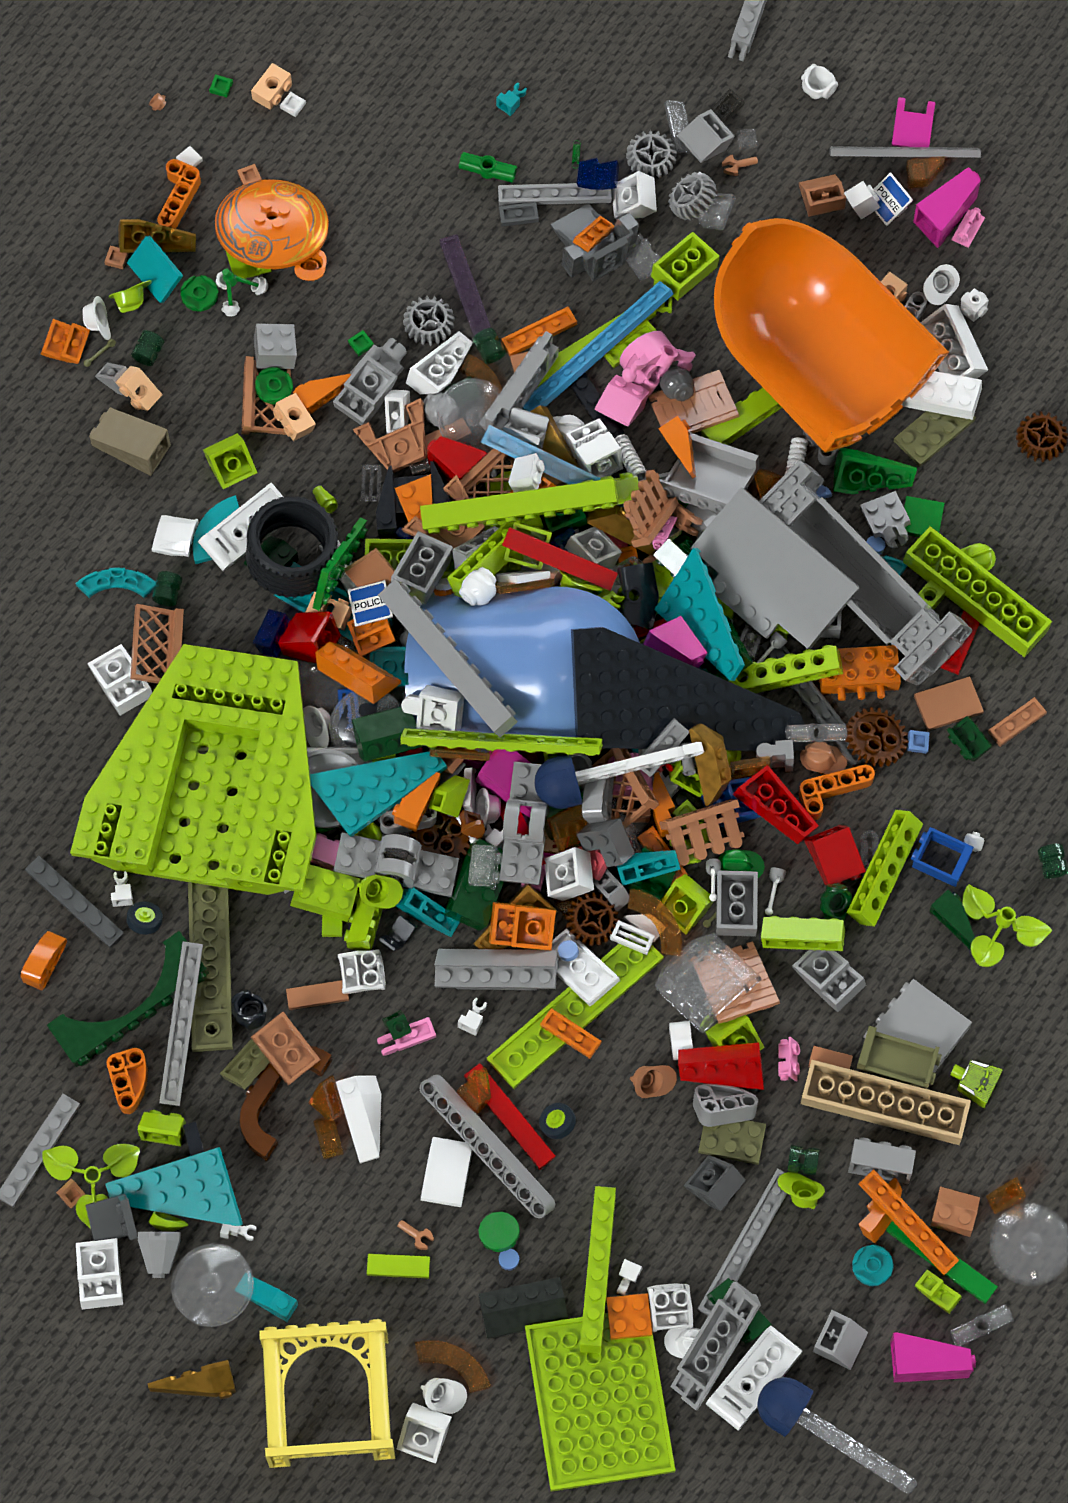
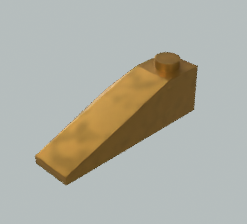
[118,219,196,253]
[530,405,580,468]
[474,884,558,949]
[148,1360,236,1399]

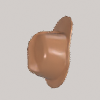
[800,741,847,774]
[630,1065,677,1098]

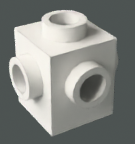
[960,288,989,322]

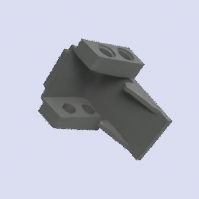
[550,203,639,282]

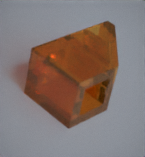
[906,157,945,189]
[457,1067,491,1114]

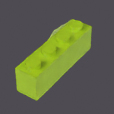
[344,874,390,951]

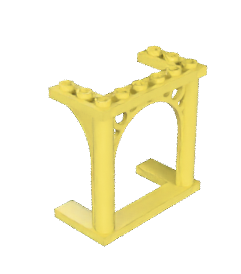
[260,1319,395,1468]

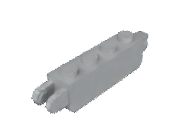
[728,0,767,61]

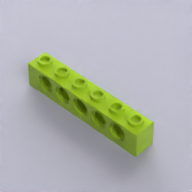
[728,645,843,693]
[847,810,923,927]

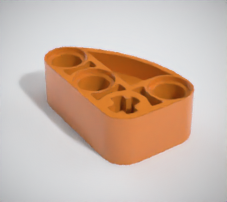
[21,931,67,990]
[106,1048,148,1114]

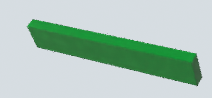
[885,1221,998,1304]

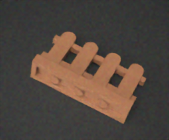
[624,470,679,548]
[659,799,745,866]

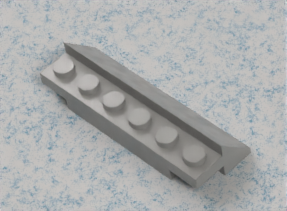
[479,331,559,431]
[434,949,558,990]
[670,1282,761,1410]

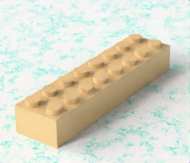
[801,1060,971,1145]

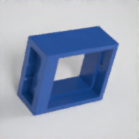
[911,827,974,887]

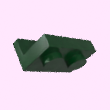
[946,716,993,762]

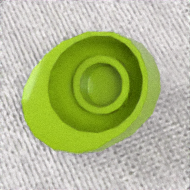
[149,1211,188,1232]

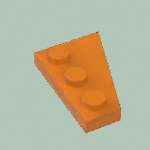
[395,474,433,523]

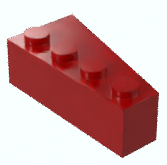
[733,765,819,844]
[678,1042,764,1090]

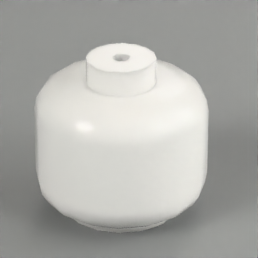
[964,831,984,852]

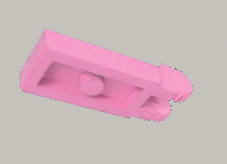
[377,1017,436,1056]

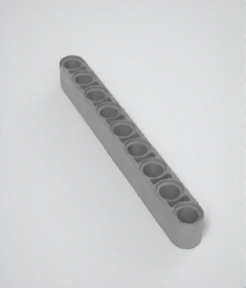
[420,1075,556,1218]

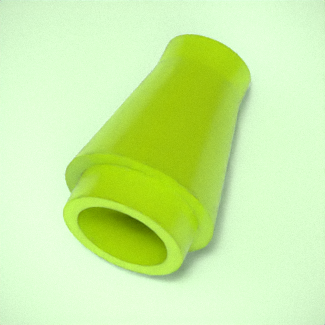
[313,486,338,513]

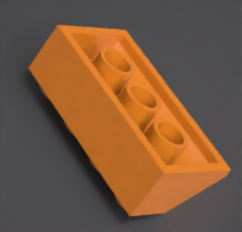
[315,642,401,704]

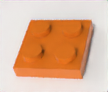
[606,1293,652,1340]

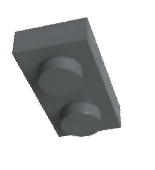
[499,202,539,227]

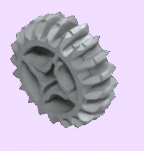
[626,130,677,179]
[668,172,717,220]
[403,296,455,346]

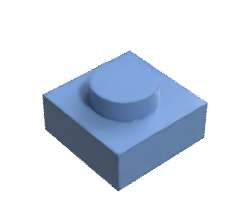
[907,730,929,753]

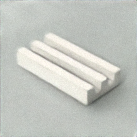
[610,920,655,955]

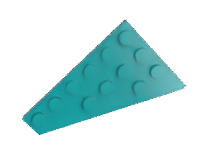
[654,548,745,681]
[310,750,448,837]
[105,1147,243,1226]

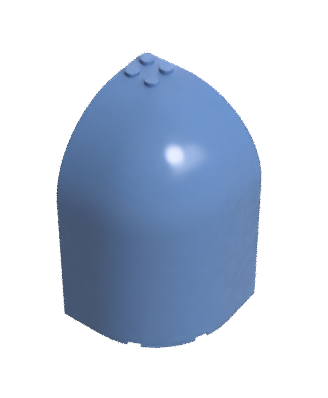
[405,587,640,746]

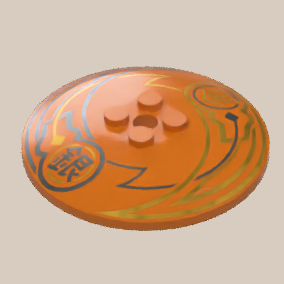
[215,180,328,269]

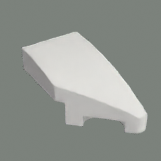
[623,914,667,942]

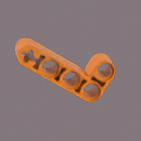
[157,159,201,229]
[799,765,875,820]

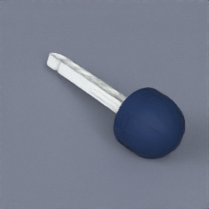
[534,742,704,809]

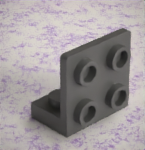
[85,1194,138,1241]

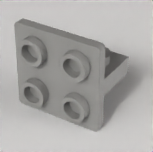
[503,407,549,450]

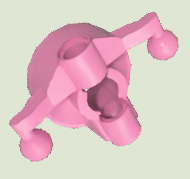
[620,331,696,396]

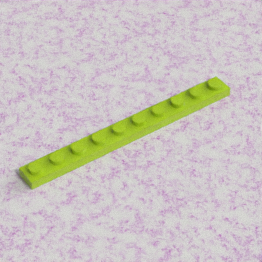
[401,728,602,756]

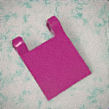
[892,97,935,147]

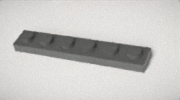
[25,856,124,949]

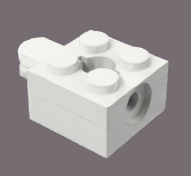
[401,685,464,731]

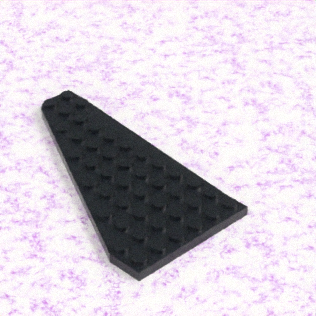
[571,627,805,751]

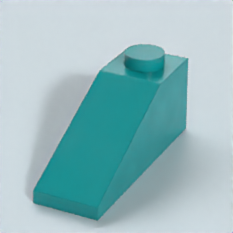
[617,850,680,885]
[396,888,460,937]
[235,1273,298,1322]

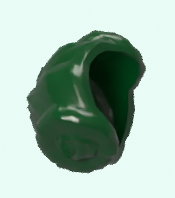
[820,883,852,921]

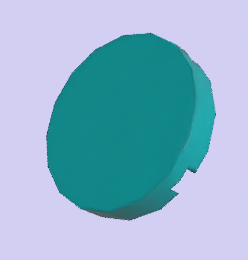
[852,1245,894,1286]

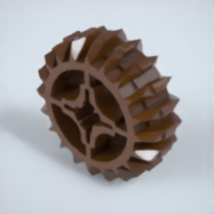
[1016,411,1068,463]
[565,892,620,947]

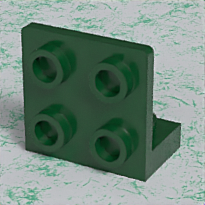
[623,846,677,905]

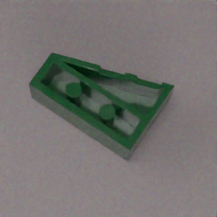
[706,1278,772,1344]

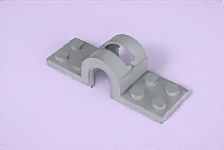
[499,762,549,885]
[333,833,459,897]

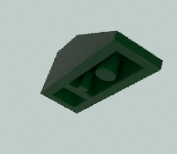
[930,890,975,950]

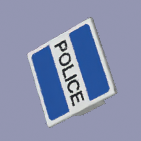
[873,172,913,226]
[348,580,393,627]

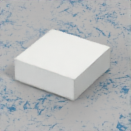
[280,92,306,117]
[176,146,203,167]

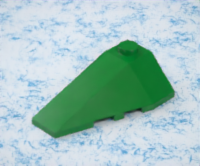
[833,448,917,494]

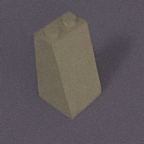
[90,407,171,476]

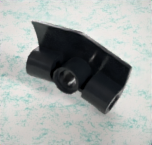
[617,563,659,630]

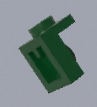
[382,1011,412,1040]

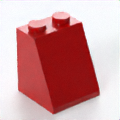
[427,436,487,483]
[278,611,341,664]
[804,825,866,885]

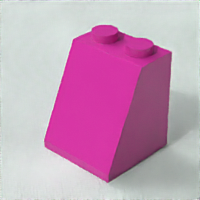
[643,616,707,669]

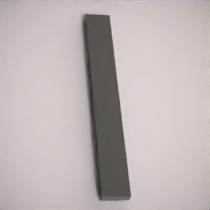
[760,640,865,767]

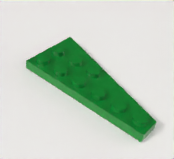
[312,517,368,611]

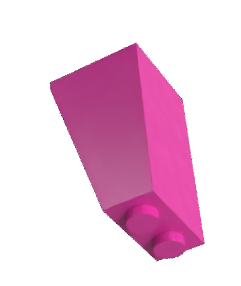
[913,167,981,248]
[475,749,532,818]
[890,1332,976,1382]

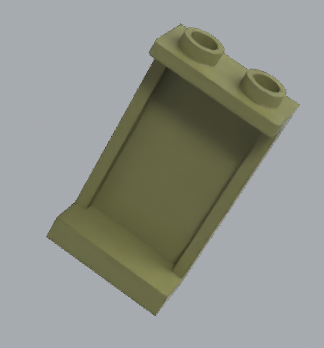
[856,1026,942,1089]

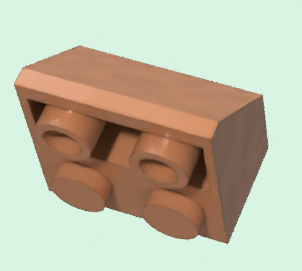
[799,174,846,217]

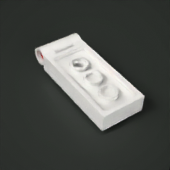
[901,371,982,420]
[198,483,283,571]
[706,1326,802,1431]

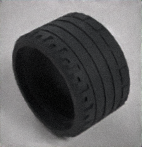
[246,496,338,598]

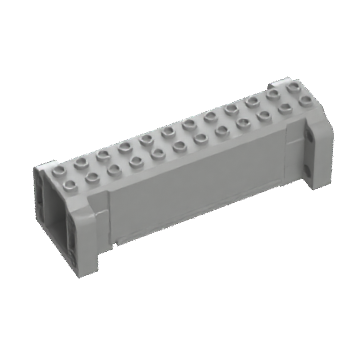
[759,460,973,685]

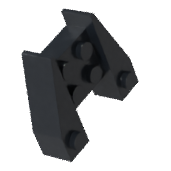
[376,461,452,539]

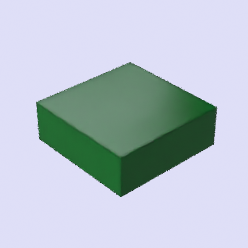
[209,74,233,98]
[348,330,374,356]

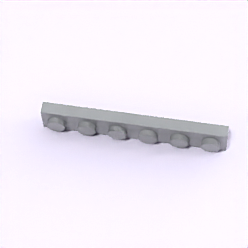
[498,183,612,206]
[0,1094,81,1208]

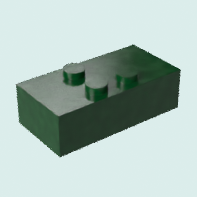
[444,838,504,931]

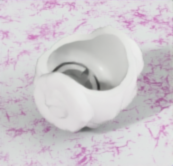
[801,64,838,99]
[459,567,496,606]

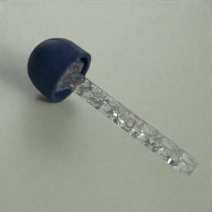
[757,1377,918,1494]

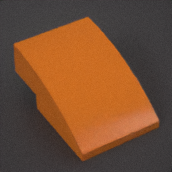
[489,902,556,950]

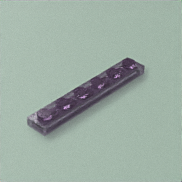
[439,234,493,340]

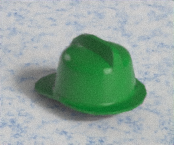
[718,849,765,878]

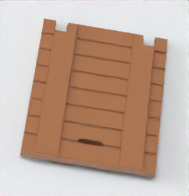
[648,370,739,434]
[692,941,780,1024]

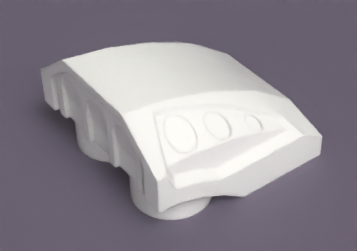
[152,515,199,557]
[338,949,386,994]
[647,1283,693,1332]

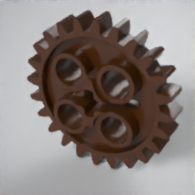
[844,707,908,768]
[410,810,471,862]

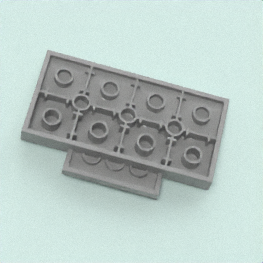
[691,487,860,649]

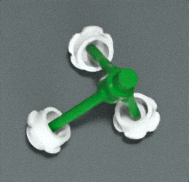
[216,269,268,316]

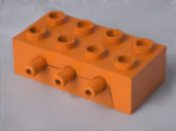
[818,645,901,701]

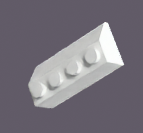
[920,304,988,379]

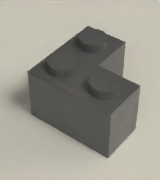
[577,818,635,867]

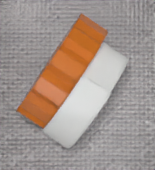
[434,578,453,596]

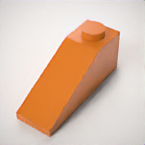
[293,374,351,414]
[658,415,696,479]
[392,772,441,832]

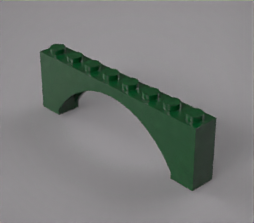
[47,931,209,1067]

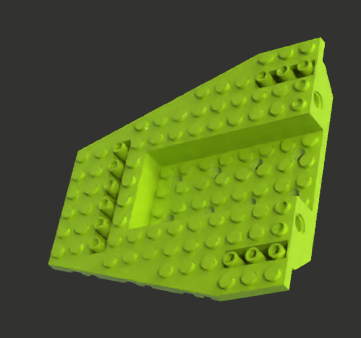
[70,644,317,895]

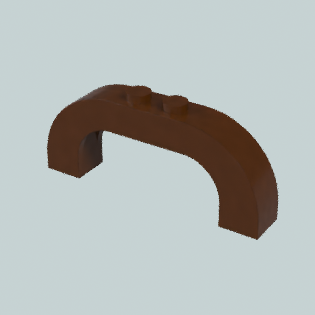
[240,1046,332,1161]

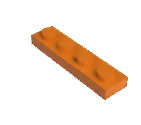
[501,307,577,356]

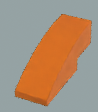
[652,772,675,838]
[858,1177,902,1243]

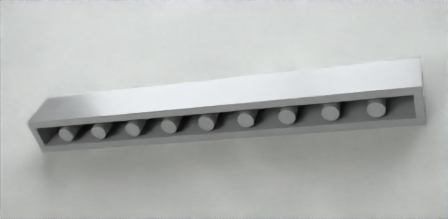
[378,579,518,737]

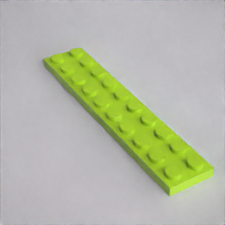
[487,932,664,1089]

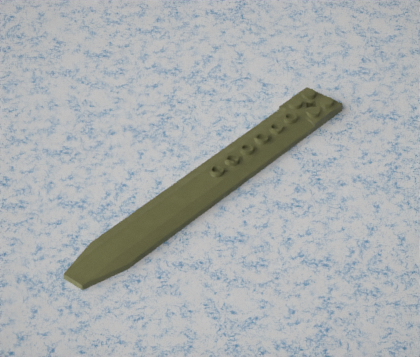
[187,747,233,1052]

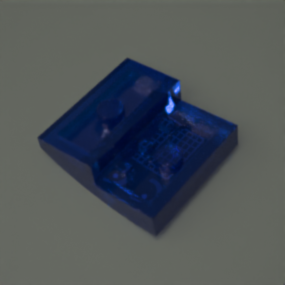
[577,158,619,190]

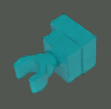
[496,83,527,116]

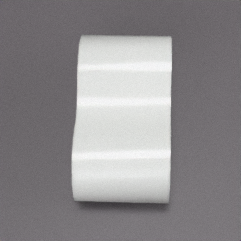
[669,1021,693,1060]

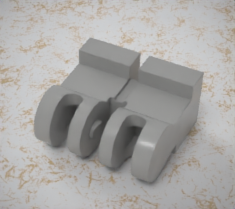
[756,740,794,772]

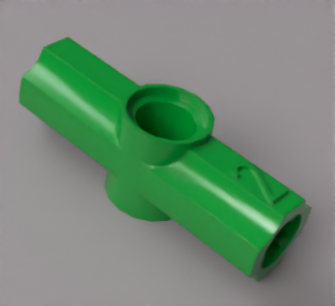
[459,152,517,183]

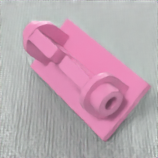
[952,207,985,248]
[652,516,677,550]
[778,1037,800,1081]

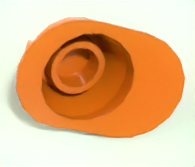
[294,250,327,281]

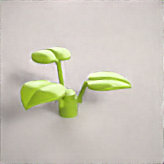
[962,884,1052,967]
[42,1144,140,1229]

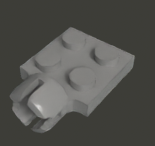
[350,338,407,377]
[860,491,911,548]

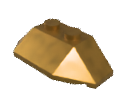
[586,505,655,557]
[689,724,731,806]

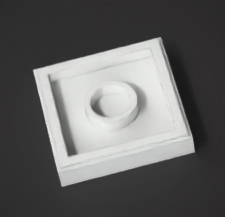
[496,569,550,584]
[462,768,477,813]

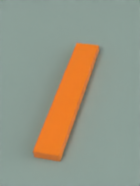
[858,1169,959,1275]

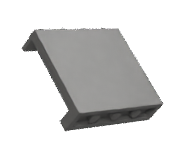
[659,433,759,514]
[863,979,972,1073]

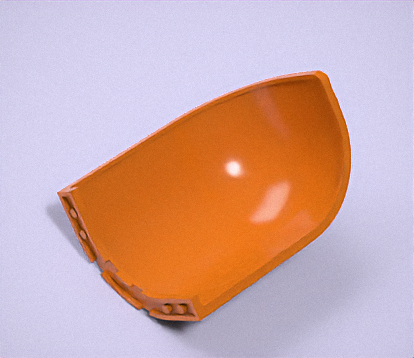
[714,218,949,453]

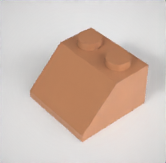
[930,1187,980,1237]

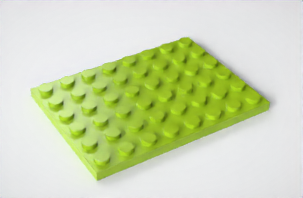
[525,1313,675,1492]

